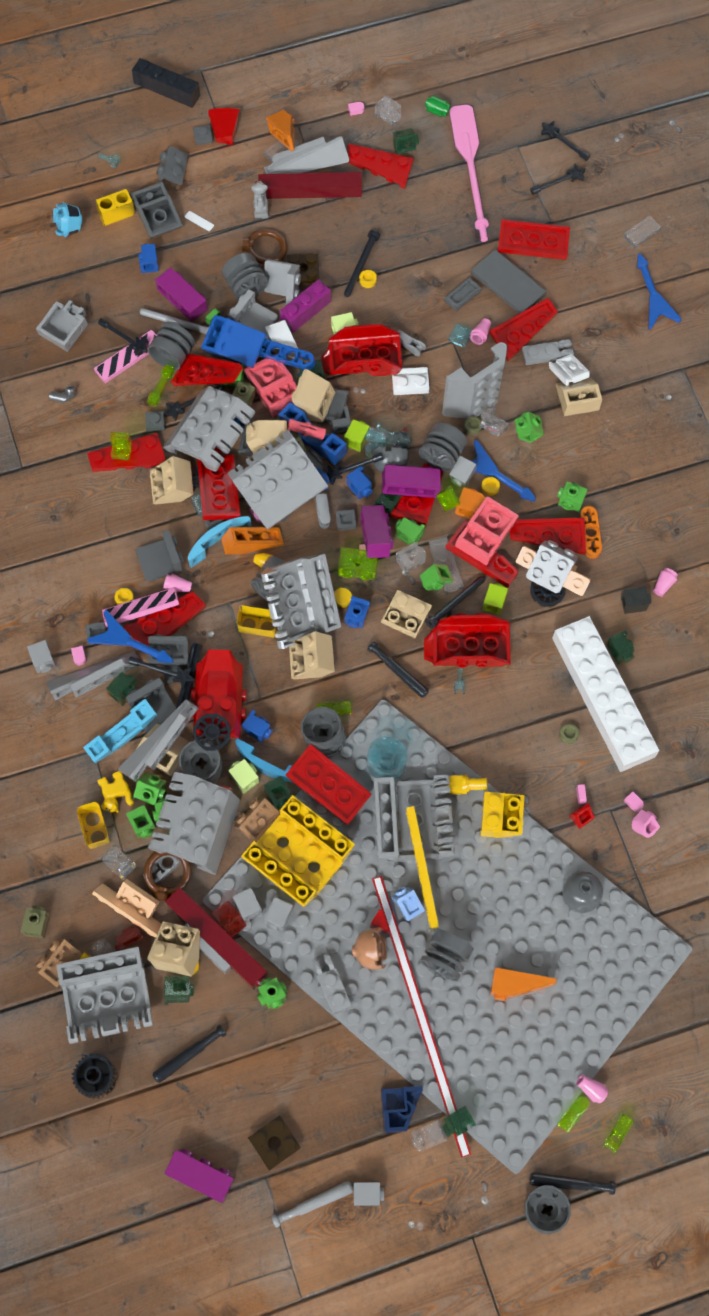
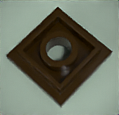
[287,253,319,283]
[248,1115,301,1171]

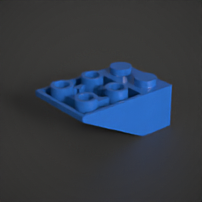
[201,315,267,368]

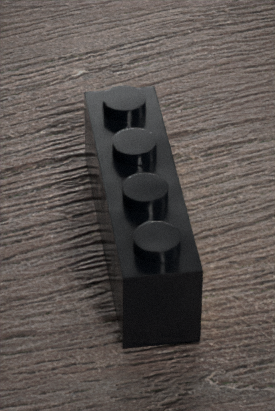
[132,58,200,108]

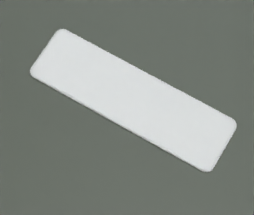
[185,211,214,231]

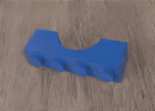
[278,402,347,466]

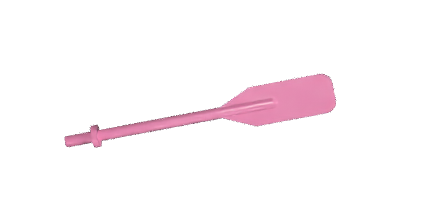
[450,105,489,242]

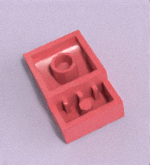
[244,354,297,417]
[455,496,519,566]

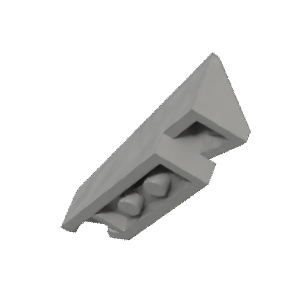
[264,136,349,174]
[46,651,139,701]
[118,700,199,782]

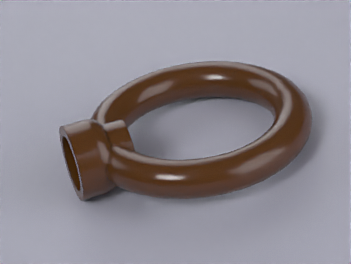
[242,229,288,265]
[144,852,191,901]

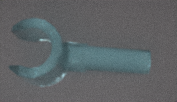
[98,153,120,168]
[454,668,465,695]

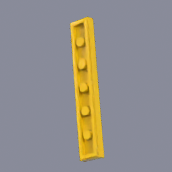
[405,806,439,929]

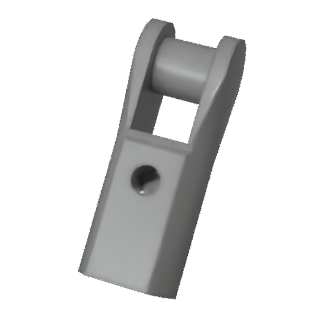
[398,330,426,357]
[315,494,331,529]

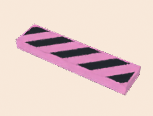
[94,330,157,384]
[102,587,179,627]

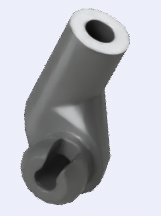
[49,386,76,403]

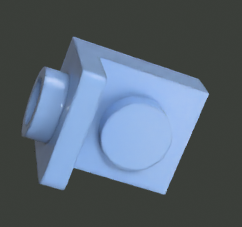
[392,887,425,921]

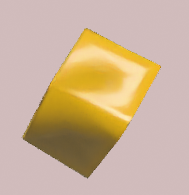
[96,189,135,226]
[237,605,276,638]
[77,802,110,849]

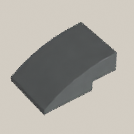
[130,182,183,239]

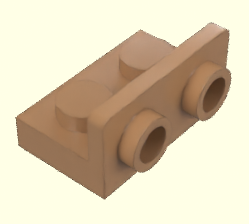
[234,797,280,843]
[35,938,82,987]

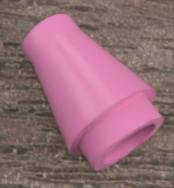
[470,318,491,345]
[653,568,678,597]
[163,573,192,593]
[576,1074,608,1103]

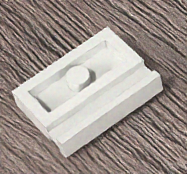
[549,354,590,386]
[392,367,429,395]

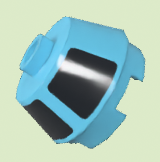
[53,202,82,238]

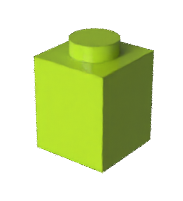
[344,419,370,452]
[482,583,508,615]

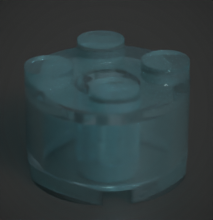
[367,737,407,780]

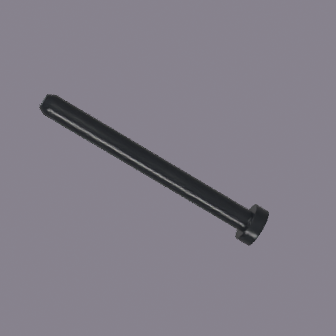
[344,230,380,297]
[425,575,486,629]

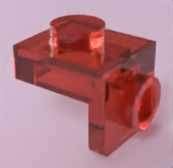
[212,901,246,937]
[114,926,143,951]

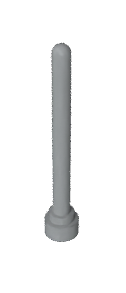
[139,308,210,334]

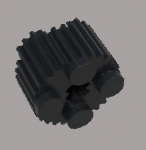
[72,1053,117,1099]

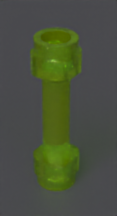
[147,365,174,406]

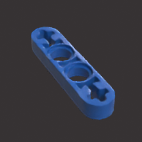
[258,339,316,370]

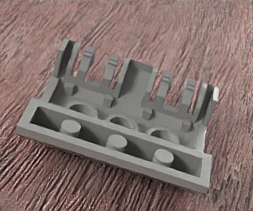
[442,342,507,419]
[163,386,255,472]
[228,430,328,530]
[261,554,341,649]
[148,772,241,875]
[374,775,455,861]
[57,947,153,1044]

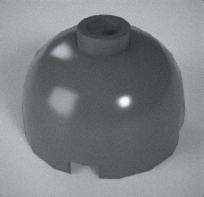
[372,448,409,473]
[562,871,603,913]

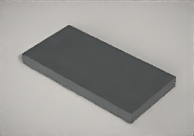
[471,250,546,314]

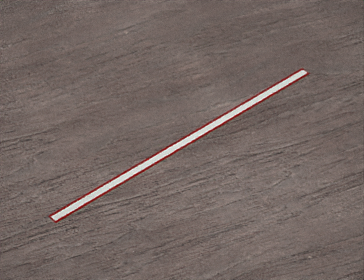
[372,876,471,1158]

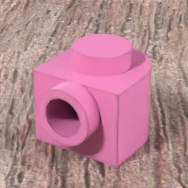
[632,809,660,838]

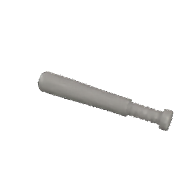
[271,1181,354,1228]

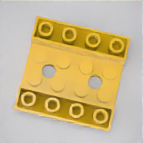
[241,795,355,907]

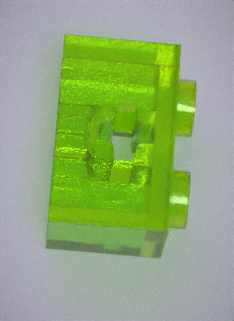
[338,547,378,581]

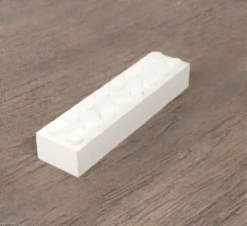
[552,616,659,772]

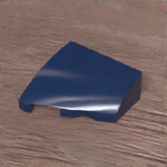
[381,1086,423,1134]

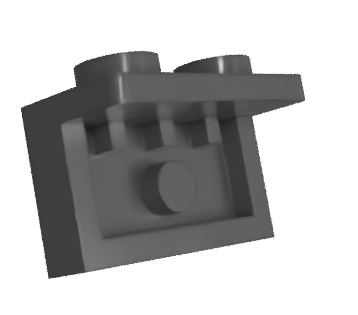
[156,146,188,185]
[148,634,188,665]

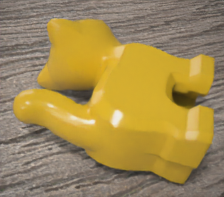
[97,771,134,813]

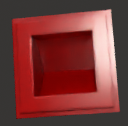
[569,803,595,829]
[370,909,389,933]

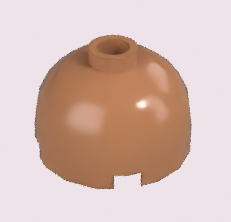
[352,927,387,970]

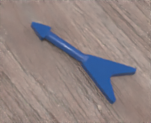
[637,254,681,330]
[455,440,536,502]
[87,610,174,663]

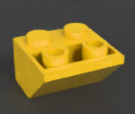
[480,792,524,838]

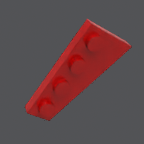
[346,143,414,189]
[489,298,558,361]
[170,354,243,386]
[87,433,166,472]

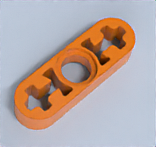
[580,506,602,559]

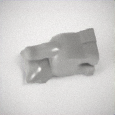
[251,181,269,219]

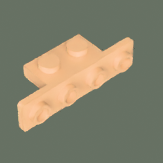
[516,546,590,596]
[92,879,161,938]

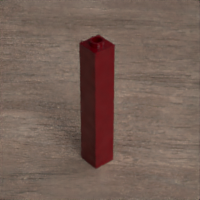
[255,172,362,199]
[165,887,268,989]

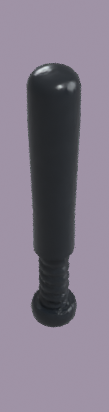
[367,641,429,698]
[152,1025,227,1083]
[529,1172,616,1195]

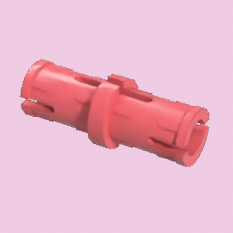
[287,419,326,440]

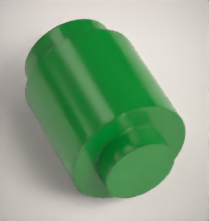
[425,95,451,117]

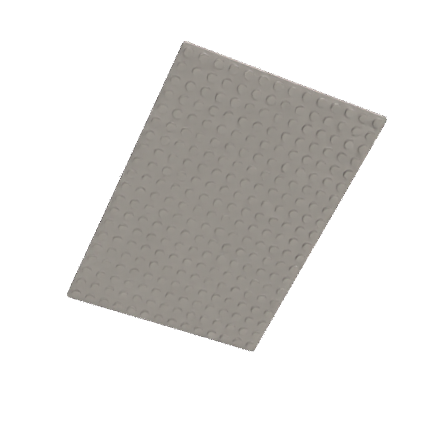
[203,700,692,1174]

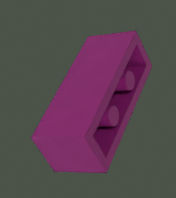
[155,267,207,322]
[280,279,331,333]
[382,464,441,498]
[360,505,394,558]
[164,1148,235,1204]

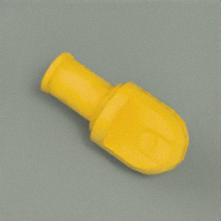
[448,775,488,795]

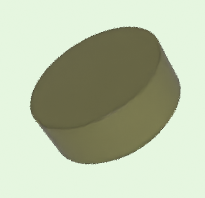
[464,416,482,435]
[559,724,579,744]

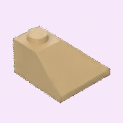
[246,420,287,454]

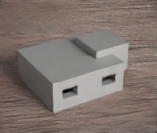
[36,300,88,352]

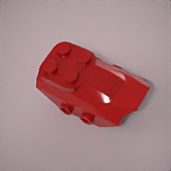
[321,324,402,376]
[424,613,511,668]
[192,649,247,738]

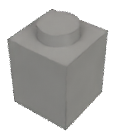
[449,456,477,487]
[27,640,56,673]
[233,888,262,922]
[264,897,293,932]
[354,1182,384,1206]

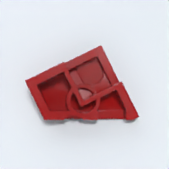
[208,108,240,145]

